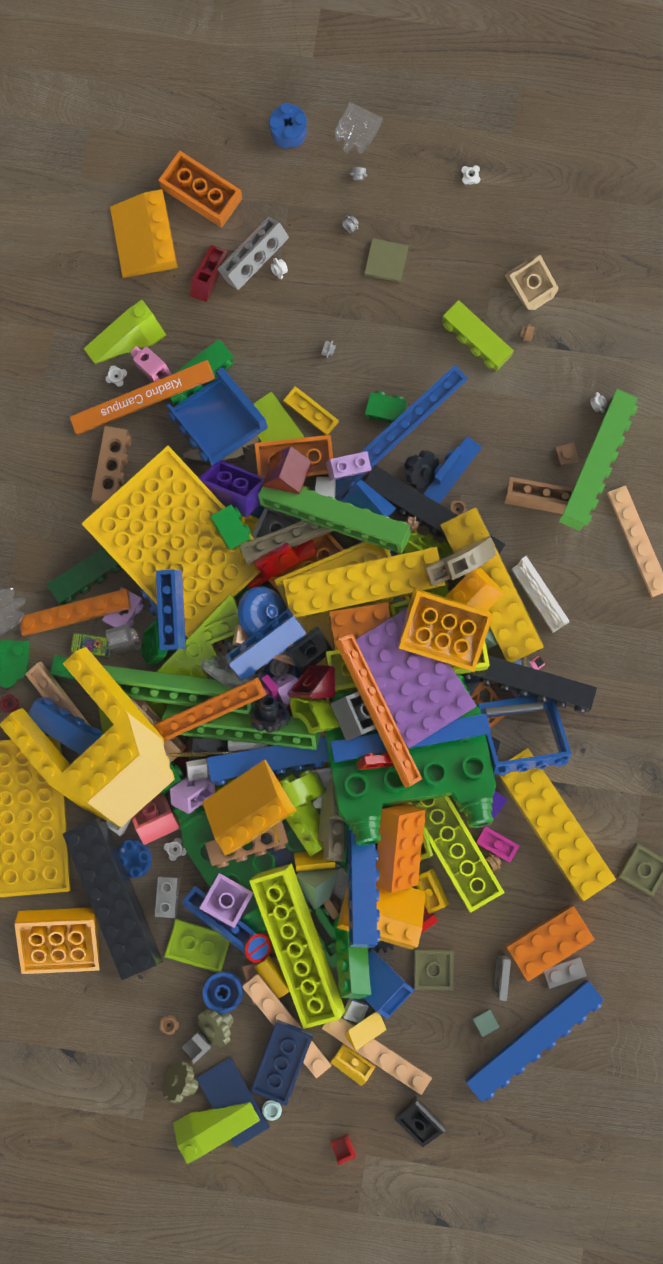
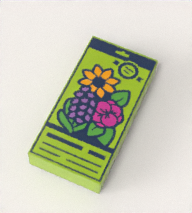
[71,633,112,658]

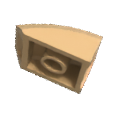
[505,255,558,310]

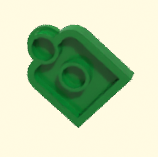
[141,619,168,666]
[0,640,31,688]

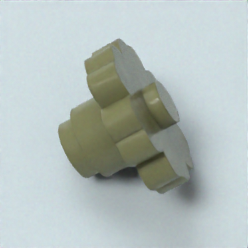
[197,1009,234,1048]
[162,1061,198,1103]

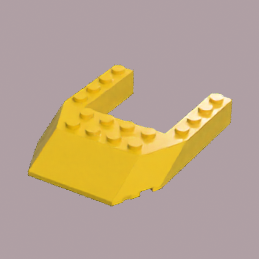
[0,647,175,827]

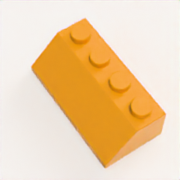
[445,567,505,610]

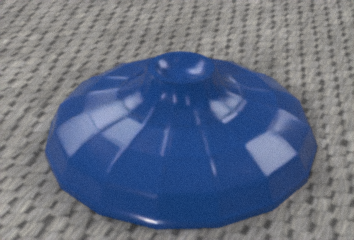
[238,587,287,637]

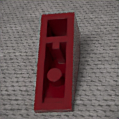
[189,245,228,302]

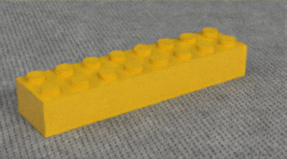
[440,507,544,662]
[282,547,445,619]
[496,748,616,901]

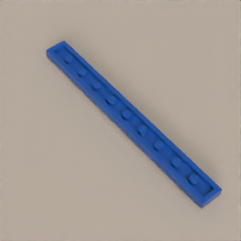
[335,365,468,500]

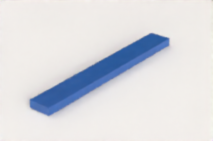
[330,713,491,763]

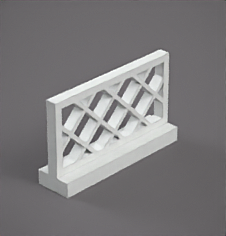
[511,556,569,633]

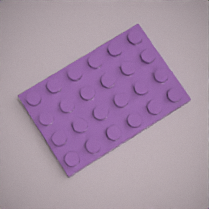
[356,608,476,749]

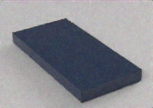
[250,1019,314,1106]
[196,1057,270,1148]

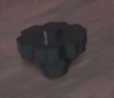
[404,450,439,489]
[249,696,290,733]

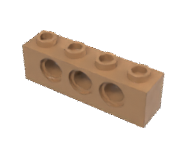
[91,426,132,505]
[205,821,289,868]

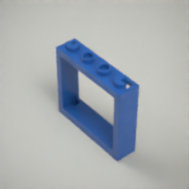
[477,696,572,775]

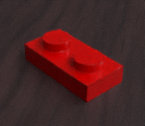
[357,752,395,770]

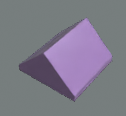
[199,873,253,928]

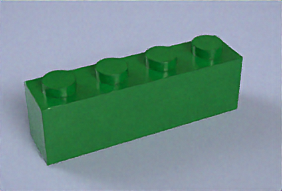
[169,339,234,406]
[334,917,371,999]

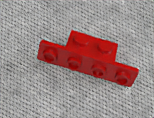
[248,540,316,589]

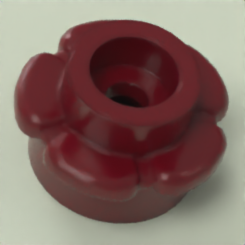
[0,694,19,713]

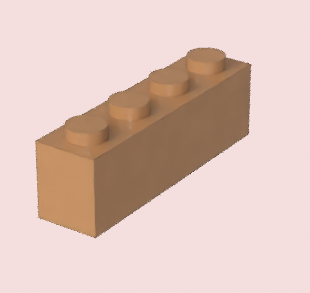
[505,477,573,514]

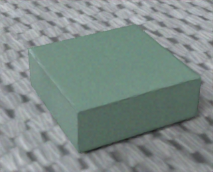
[472,1009,500,1037]

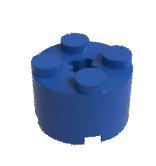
[269,103,307,149]
[203,971,244,1013]

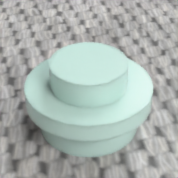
[262,1100,282,1121]

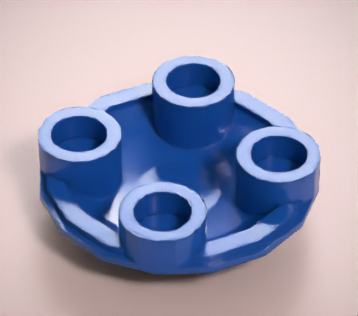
[118,839,152,878]

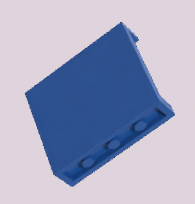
[167,367,268,466]

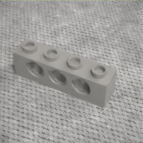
[218,216,289,290]

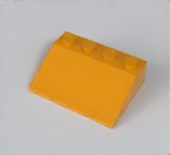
[110,189,178,278]
[398,588,493,671]
[202,760,297,856]
[337,883,426,950]
[14,908,100,974]

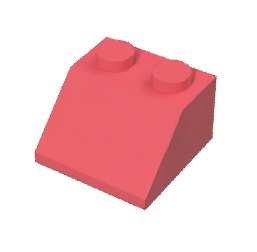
[132,792,180,845]

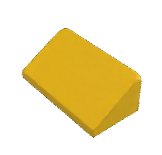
[294,850,335,872]
[416,869,449,914]
[254,956,290,999]
[344,1012,387,1051]
[330,1043,376,1086]

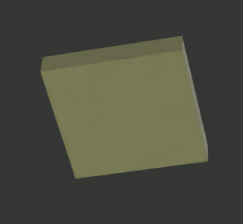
[364,238,409,283]
[618,843,663,897]
[414,949,454,990]

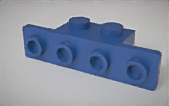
[424,437,482,504]

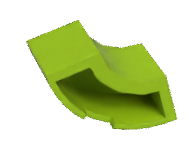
[289,697,340,733]
[280,770,326,808]

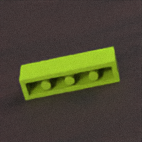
[442,300,514,372]
[279,774,324,857]

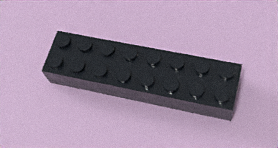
[62,818,163,980]

